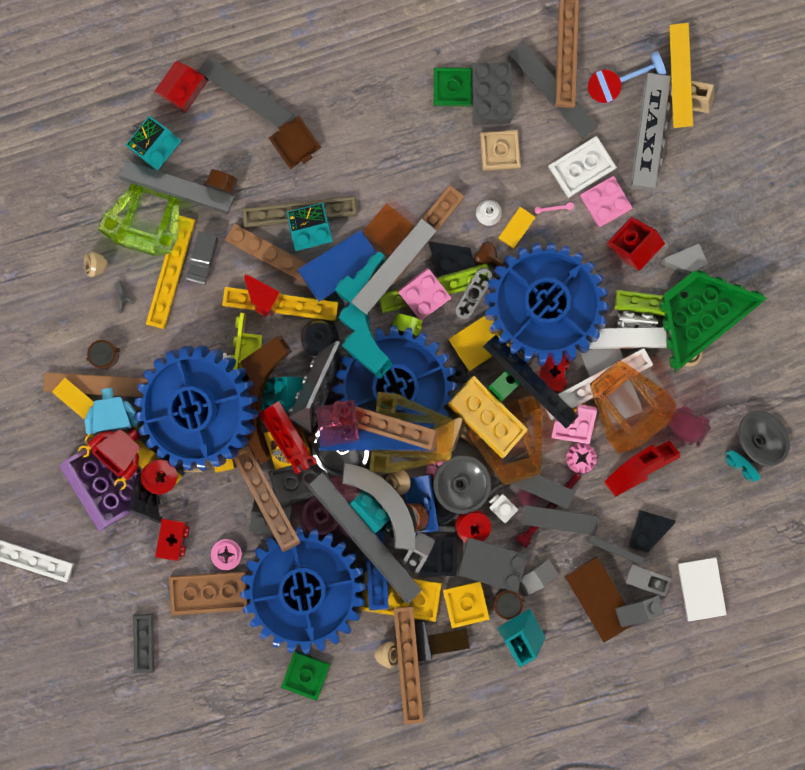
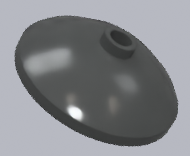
[739,410,790,466]
[312,421,370,477]
[433,455,491,514]

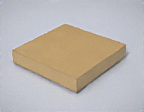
[480,130,521,171]

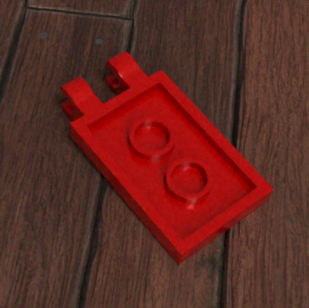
[259,401,317,474]

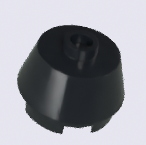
[301,319,339,357]

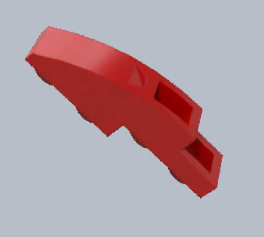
[604,440,680,497]

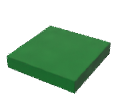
[434,67,472,107]
[281,650,330,701]

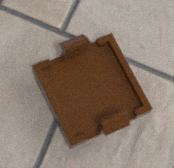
[268,116,321,170]

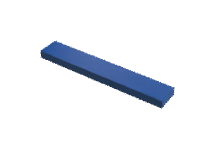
[319,430,437,451]

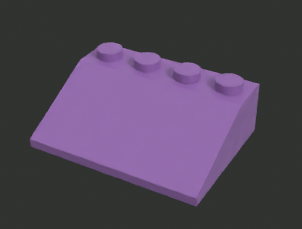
[60,449,138,532]

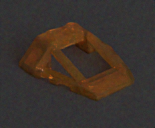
[589,360,677,454]
[464,395,543,485]

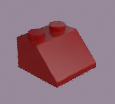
[154,61,207,113]
[606,217,665,271]
[244,274,283,317]

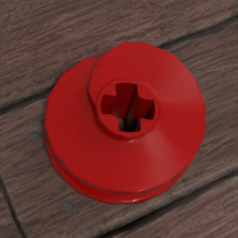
[141,459,177,495]
[455,510,491,542]

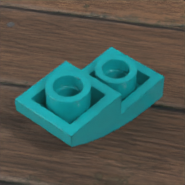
[724,450,761,482]

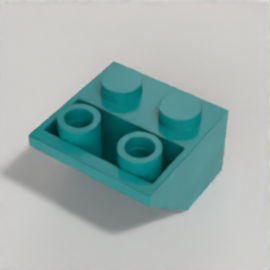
[262,377,304,414]
[350,490,390,534]
[497,609,546,668]

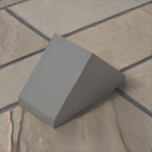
[520,559,559,596]

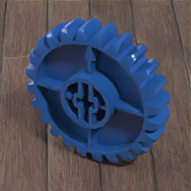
[484,242,609,366]
[333,326,458,430]
[134,345,259,471]
[240,527,366,654]

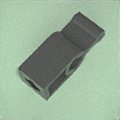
[186,231,219,285]

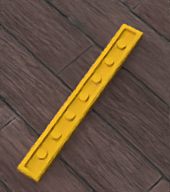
[52,378,183,491]

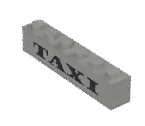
[630,73,672,192]

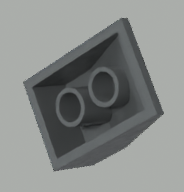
[457,538,528,593]

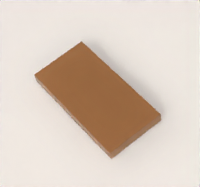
[169,571,249,615]

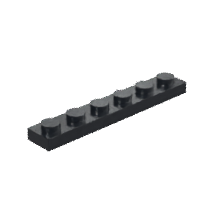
[483,335,579,429]

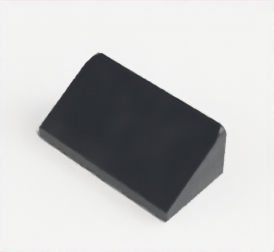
[415,620,432,661]

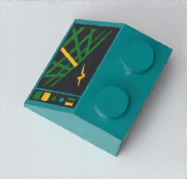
[125,116,181,170]
[287,202,333,251]

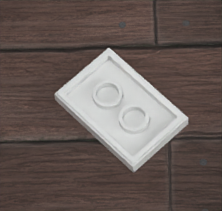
[548,136,617,198]
[677,557,727,621]

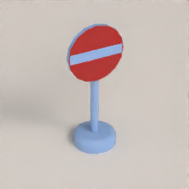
[587,51,666,104]

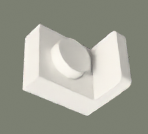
[489,494,518,523]

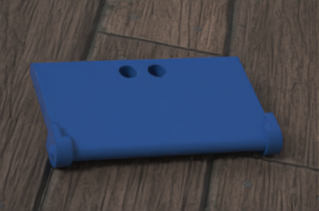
[404,475,439,535]

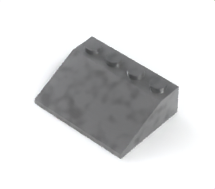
[287,341,340,433]

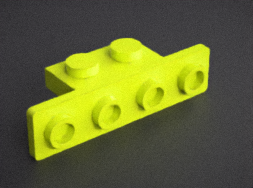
[231,312,263,370]

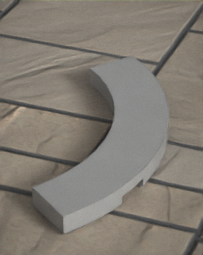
[342,463,415,550]

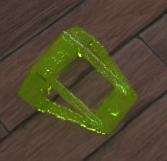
[98,184,179,256]

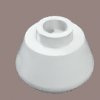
[476,200,502,226]

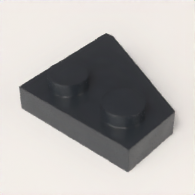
[428,241,475,277]
[127,474,163,523]
[628,510,676,552]

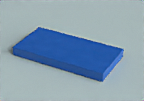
[298,230,376,302]

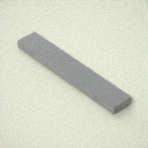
[351,219,436,315]

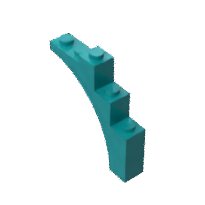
[335,251,393,379]

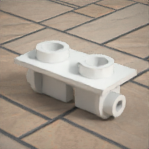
[617,311,658,328]

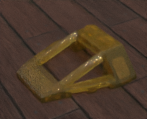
[369,392,455,473]

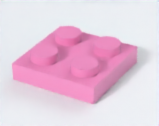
[580,176,633,228]
[398,268,451,320]

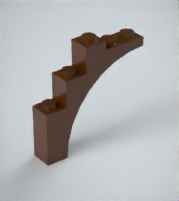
[240,336,292,464]

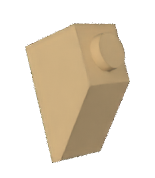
[671,81,715,113]

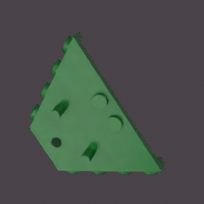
[659,270,767,373]

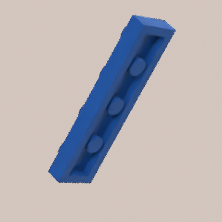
[366,531,389,611]

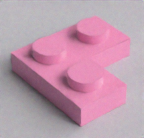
[551,404,597,444]

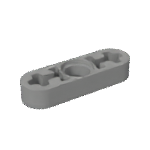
[455,267,493,319]

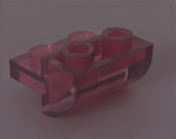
[316,400,360,447]

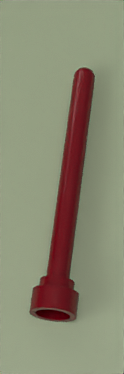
[515,473,581,549]

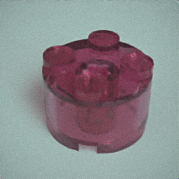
[665,406,711,448]
[302,497,339,535]

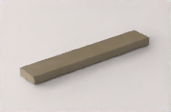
[242,196,357,228]

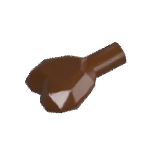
[474,241,505,267]

